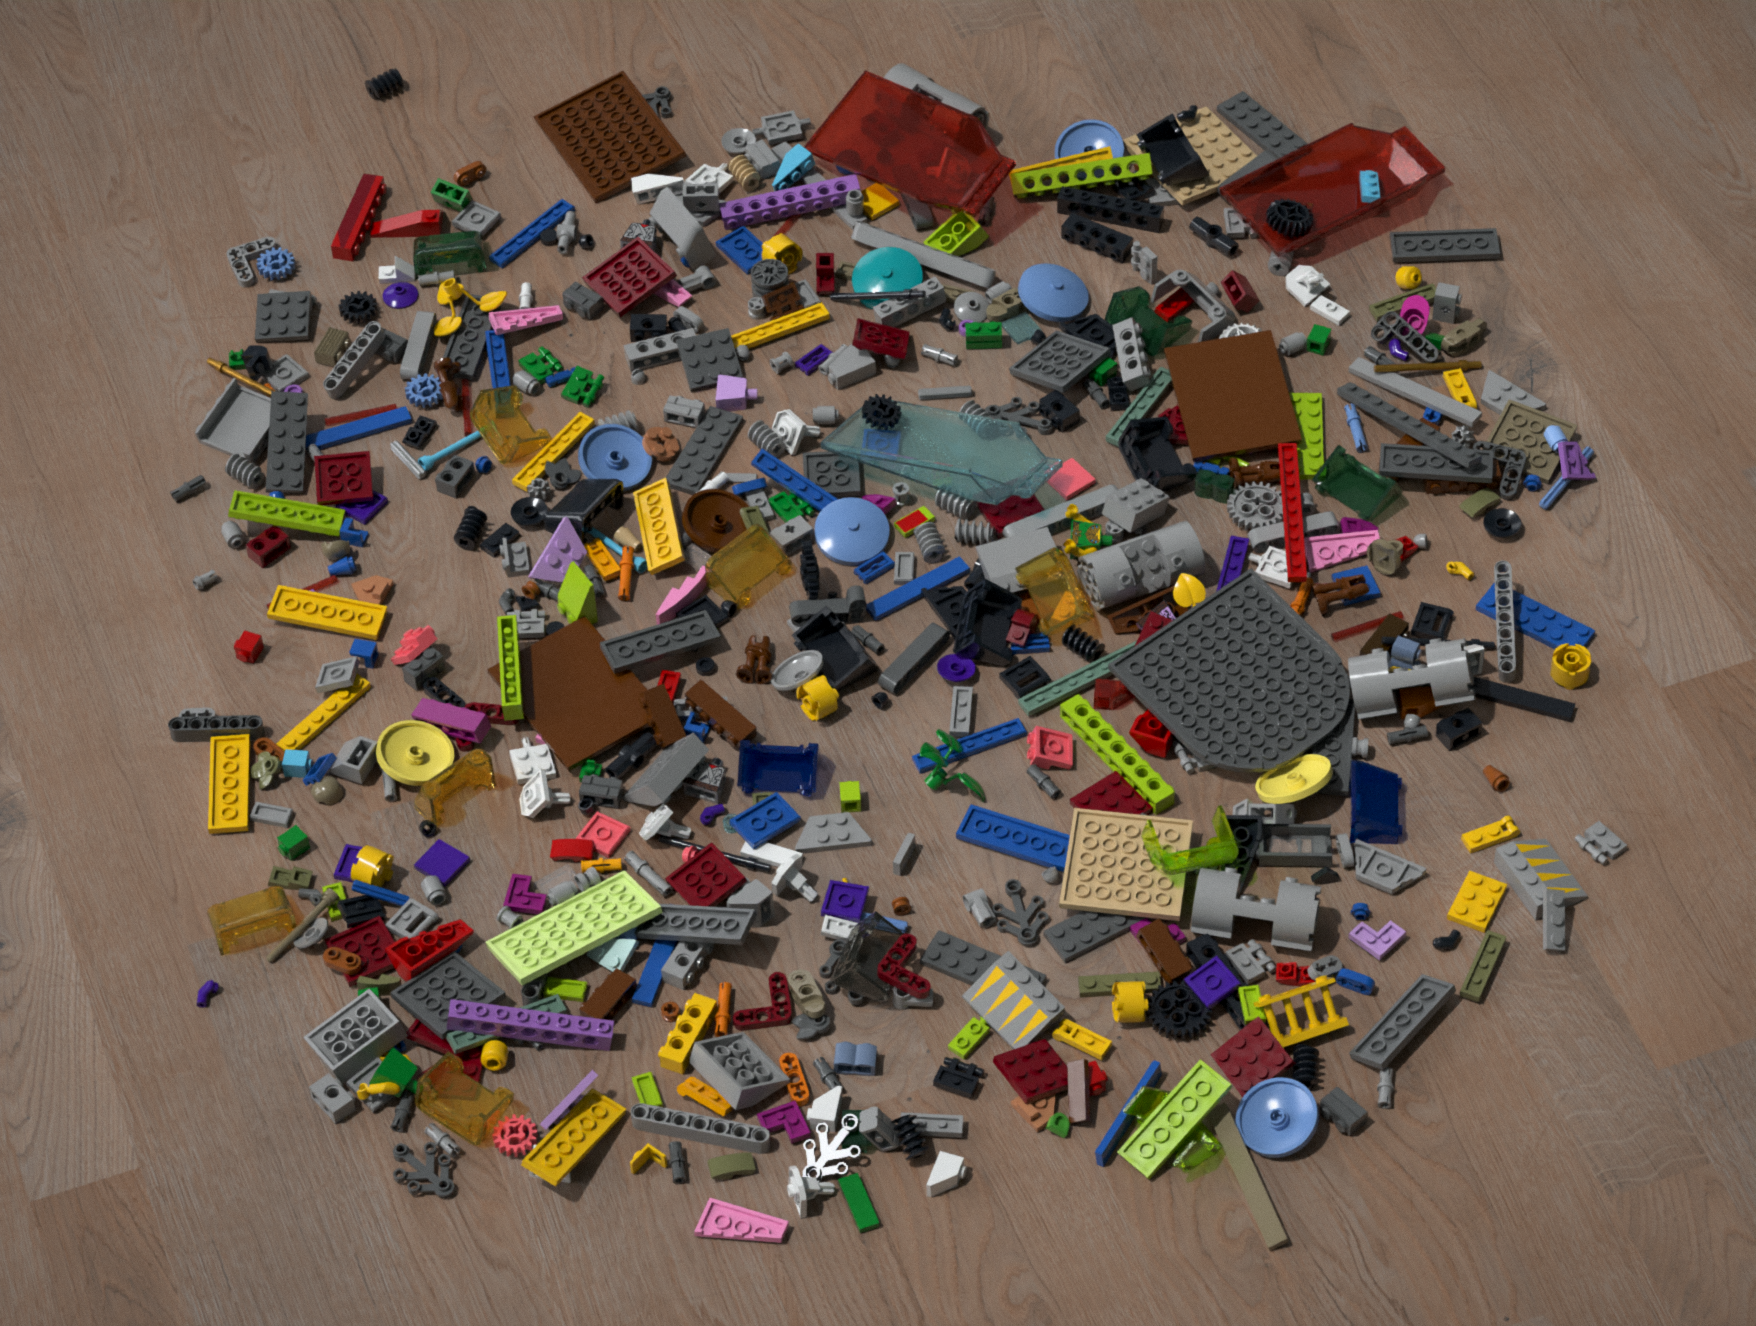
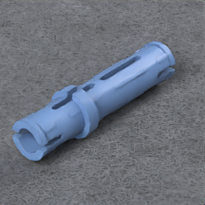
[1344,403,1368,453]

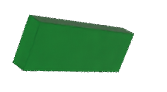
[838,1173,880,1233]

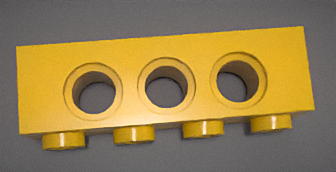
[658,993,718,1075]

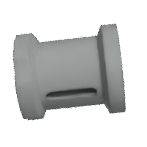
[769,351,793,374]
[892,482,910,507]
[496,906,523,929]

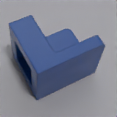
[339,518,369,548]
[349,639,379,669]
[684,712,710,744]

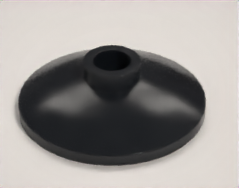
[511,497,548,526]
[1483,508,1521,538]

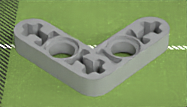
[226,237,277,288]

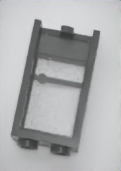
[1255,824,1332,868]

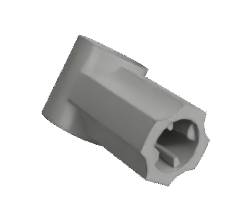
[678,266,716,292]
[962,888,996,928]
[893,987,933,1010]

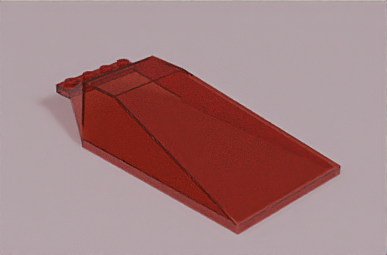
[804,70,1016,217]
[1219,123,1445,257]

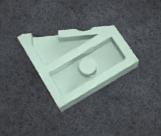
[586,938,639,972]

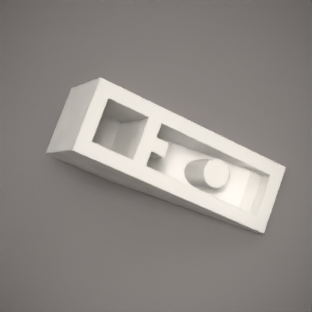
[631,174,685,204]

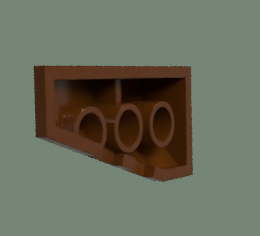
[1107,585,1188,634]

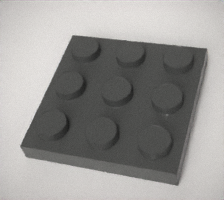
[255,291,312,343]
[676,328,743,391]
[803,450,861,497]

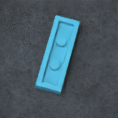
[1359,170,1380,204]

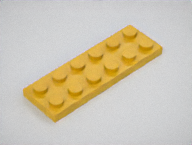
[633,478,685,575]
[267,585,388,640]
[208,734,250,834]
[521,1088,626,1187]

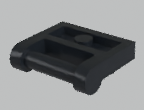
[1112,170,1155,201]
[1411,602,1454,639]
[999,656,1051,699]

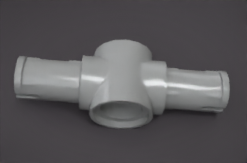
[557,211,577,254]

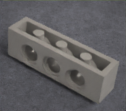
[873,277,946,327]
[1112,317,1151,391]
[624,328,696,372]
[661,941,714,990]

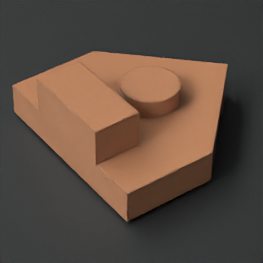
[351,575,394,605]
[1011,1094,1056,1132]

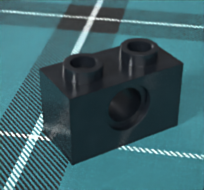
[630,314,668,342]
[1039,390,1080,433]
[1435,707,1482,751]

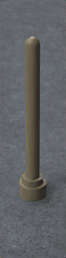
[267,888,340,962]

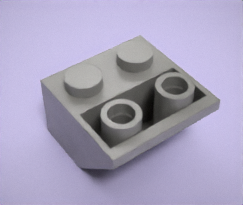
[327,736,377,784]
[727,879,774,928]

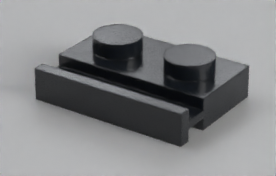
[337,895,386,928]

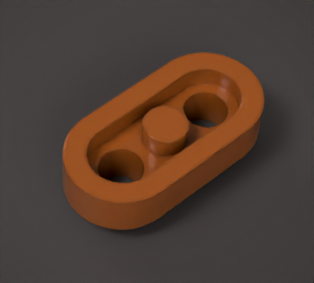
[453,161,487,186]
[253,737,285,762]
[323,947,362,975]

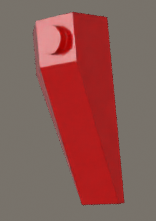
[371,209,443,238]
[1129,708,1175,758]
[385,919,474,982]

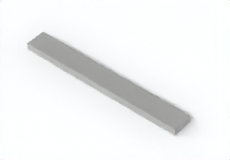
[771,141,867,230]
[1349,357,1482,427]

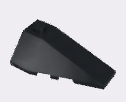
[1221,815,1262,893]

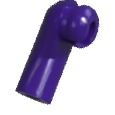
[1389,338,1409,361]
[700,804,725,825]
[196,980,219,1008]

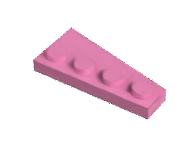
[489,305,563,335]
[1304,530,1380,573]
[694,1198,789,1243]

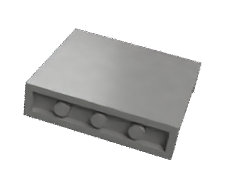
[195,378,271,464]

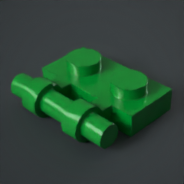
[518,346,564,385]
[561,365,605,407]
[768,491,815,523]

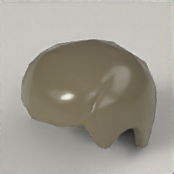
[321,540,350,560]
[311,776,343,806]

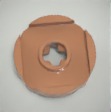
[642,427,679,461]

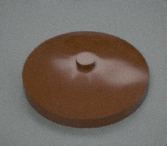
[682,489,751,554]

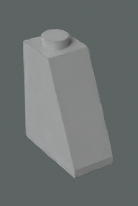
[827,344,876,390]

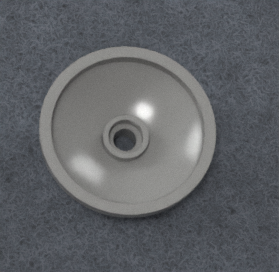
[771,650,824,691]

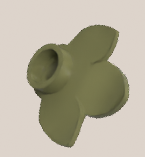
[250,751,282,790]

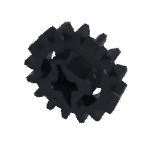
[338,291,378,324]
[861,394,902,430]

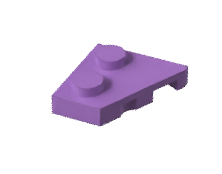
[1558,441,1596,480]

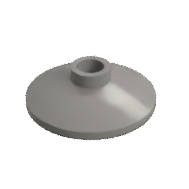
[721,128,756,154]
[954,292,989,323]
[293,918,328,948]

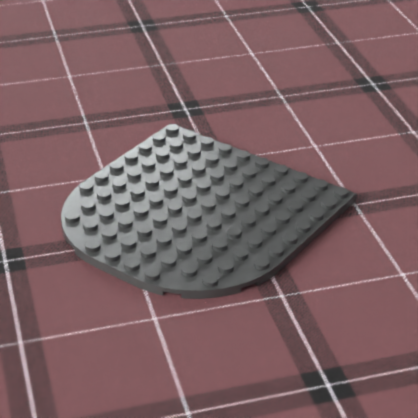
[1108,568,1350,773]

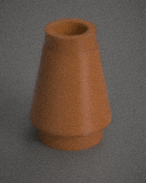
[1483,765,1510,792]

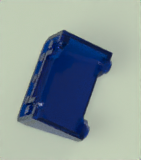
[737,740,821,796]
[1349,760,1402,844]

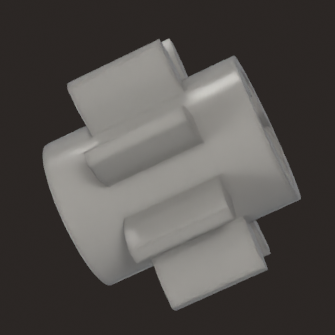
[1451,426,1474,448]
[527,478,551,500]

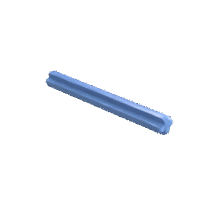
[1539,446,1594,510]

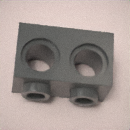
[435,454,475,498]

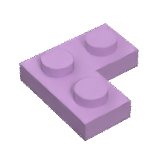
[1348,920,1406,960]

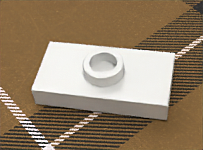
[1310,295,1350,326]
[820,915,864,945]

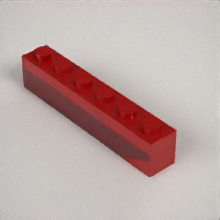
[331,173,387,262]

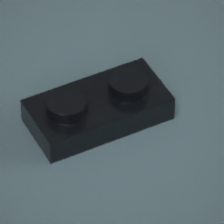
[480,523,520,558]

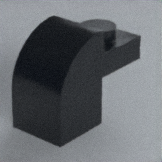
[241,345,273,381]

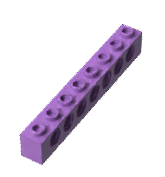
[719,174,861,230]
[446,999,614,1051]

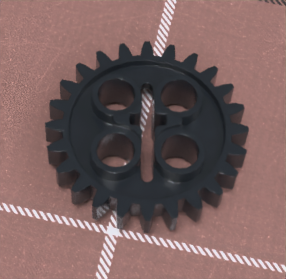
[800,541,820,600]
[1146,980,1212,1040]

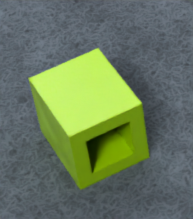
[839,781,861,813]

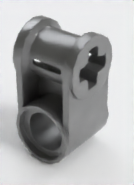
[521,974,548,1006]

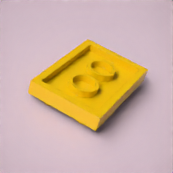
[1447,871,1507,933]

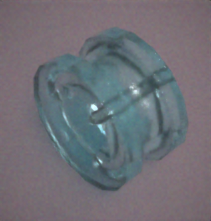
[723,813,737,834]

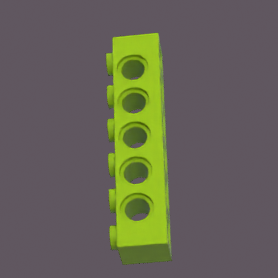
[497,615,524,721]

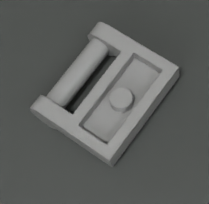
[385,898,439,938]

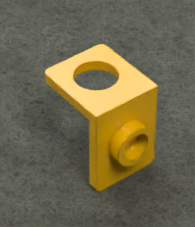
[630,1143,668,1174]

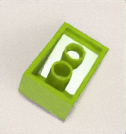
[923,207,989,256]
[557,561,598,625]

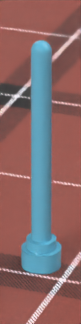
[418,424,495,471]
[587,526,648,574]

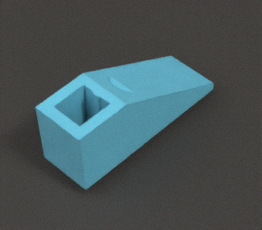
[772,143,815,191]

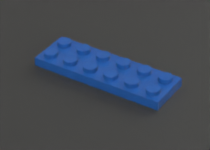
[1476,582,1595,649]
[956,804,1070,872]

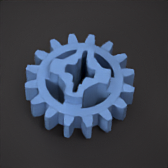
[256,247,296,280]
[405,373,443,408]

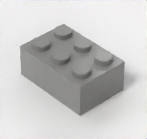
[1102,478,1170,533]

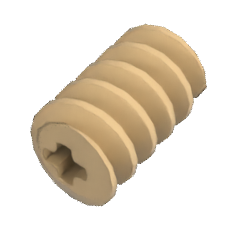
[727,155,760,192]

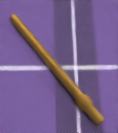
[207,357,274,397]
[1373,360,1482,372]

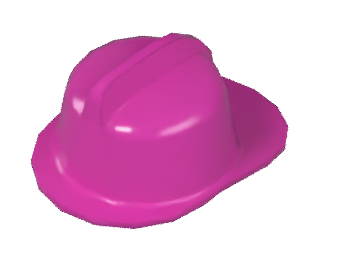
[1400,295,1430,336]

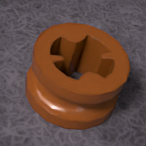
[521,581,540,600]
[892,897,911,916]
[661,1001,680,1022]

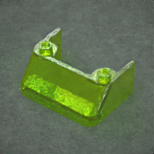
[1141,805,1239,875]
[1122,1086,1222,1170]

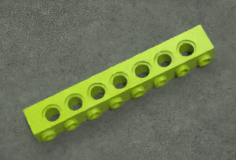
[1010,153,1153,199]
[1060,694,1175,815]

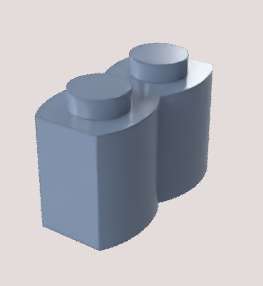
[1391,636,1422,670]
[834,1041,877,1076]

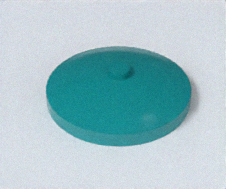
[852,247,923,309]

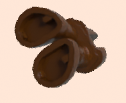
[434,357,463,412]
[1229,458,1280,489]
[1312,574,1369,615]
[736,635,772,684]

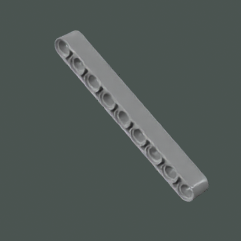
[851,221,996,288]

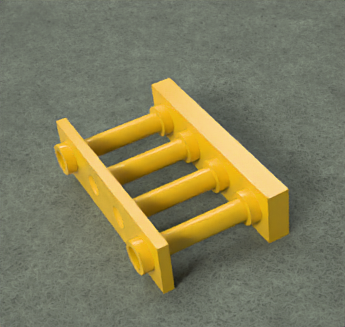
[1253,975,1349,1047]

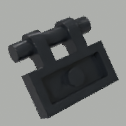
[933,1057,985,1098]

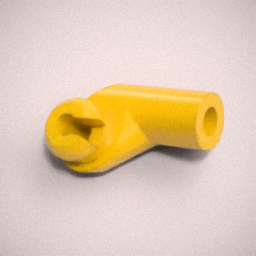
[1446,561,1475,580]

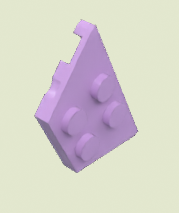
[528,517,587,583]
[540,1070,598,1130]

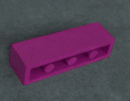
[411,698,492,744]

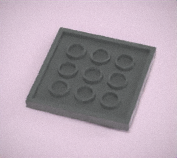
[1009,330,1111,393]
[391,951,506,1040]

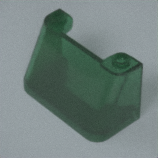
[413,231,487,280]
[1105,286,1193,356]
[1312,444,1403,522]

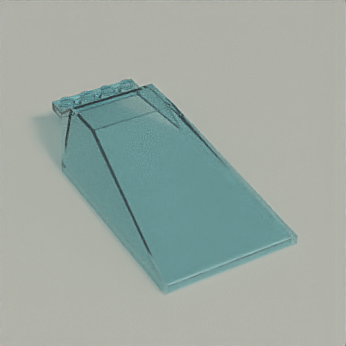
[821,397,1063,505]

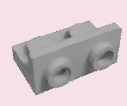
[500,538,530,577]

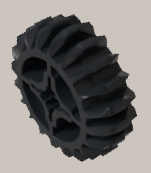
[1266,198,1314,238]

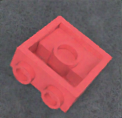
[390,625,437,665]
[1027,726,1073,770]

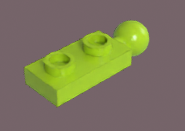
[948,1016,990,1060]

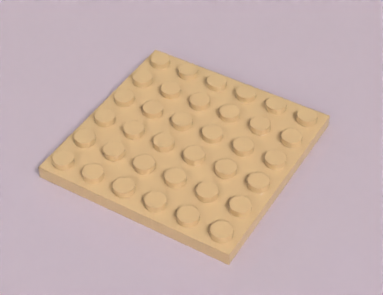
[1123,107,1257,206]
[1059,808,1193,921]

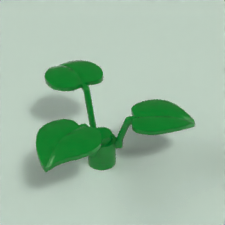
[920,729,985,802]

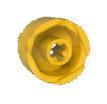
[762,233,803,275]
[1550,643,1591,690]
[796,675,839,721]
[351,845,394,887]
[1112,981,1148,1023]

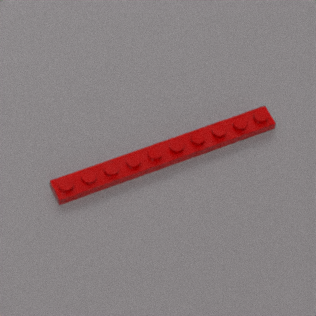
[1278,443,1307,582]

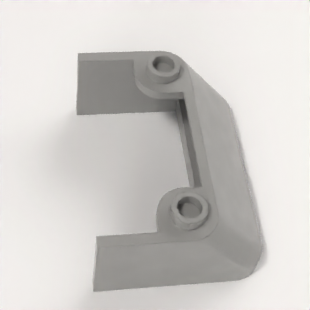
[648,187,716,272]
[1151,270,1235,342]

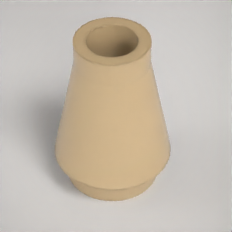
[614,526,642,552]

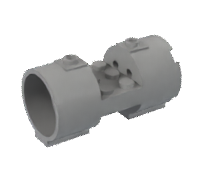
[873,63,989,155]
[1077,521,1205,611]
[1348,638,1476,719]
[1191,867,1322,951]

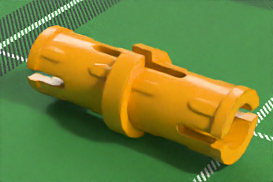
[581,858,622,874]

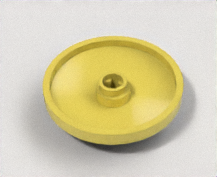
[376,720,454,786]
[1255,754,1333,804]

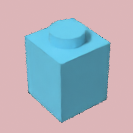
[282,749,313,778]

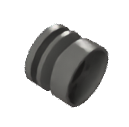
[751,259,789,297]

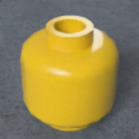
[1395,266,1422,289]
[481,1040,509,1071]

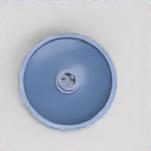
[1055,119,1125,181]
[1018,264,1089,322]
[578,424,652,491]
[815,497,889,566]
[1236,1077,1319,1158]

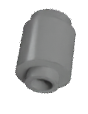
[846,189,864,216]
[985,281,1012,304]
[1279,332,1307,355]
[513,370,540,395]
[813,406,839,424]
[221,521,245,548]
[421,876,446,905]
[547,880,578,906]

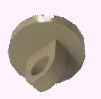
[1367,539,1403,575]

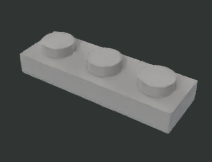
[949,686,973,737]
[1543,889,1565,952]
[900,1112,964,1138]

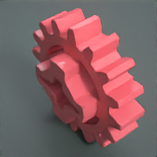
[492,1114,538,1157]

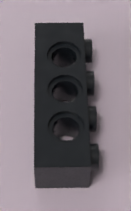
[1061,213,1134,263]

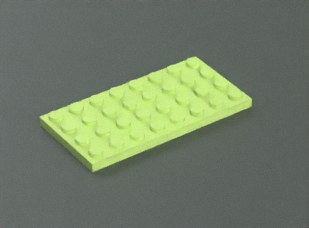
[485,870,663,985]

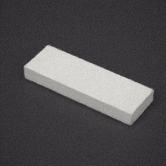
[740,841,803,867]

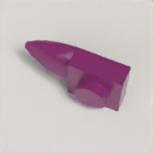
[862,494,897,514]
[1340,517,1378,533]

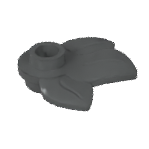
[544,458,581,489]
[792,1014,831,1039]

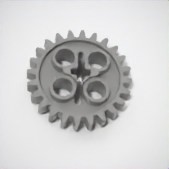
[1227,482,1283,531]

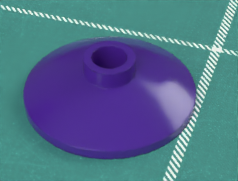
[383,282,418,309]
[937,654,975,682]

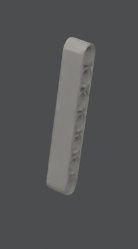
[1002,484,1119,538]
[1494,560,1516,683]
[630,1103,771,1154]

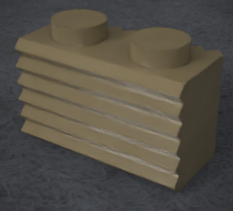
[314,327,351,367]

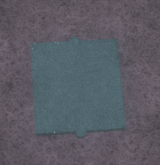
[1002,312,1042,345]

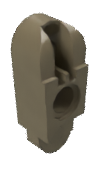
[986,287,1030,321]
[1441,318,1487,357]
[787,969,826,1018]

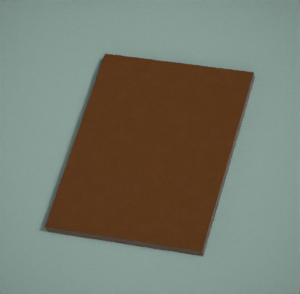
[533,71,686,204]
[1164,330,1302,462]
[487,616,649,771]

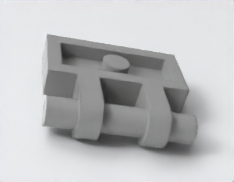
[1223,207,1258,238]
[1131,241,1158,285]
[507,609,545,638]
[1172,740,1217,774]
[1574,821,1627,865]
[1226,939,1276,984]

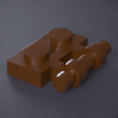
[761,283,804,321]

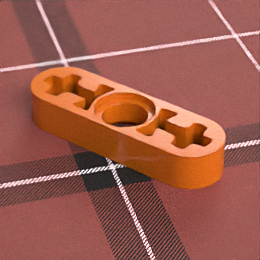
[779,1053,809,1107]

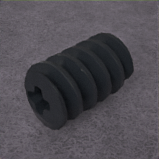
[365,68,404,99]
[454,508,488,550]
[1062,624,1105,663]
[1292,1044,1319,1089]
[891,1114,929,1161]

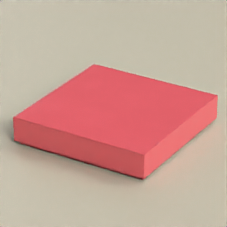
[1043,458,1096,501]
[575,811,630,858]

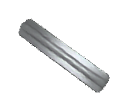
[918,385,972,400]
[390,441,426,479]

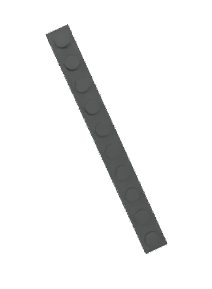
[1337,382,1482,468]

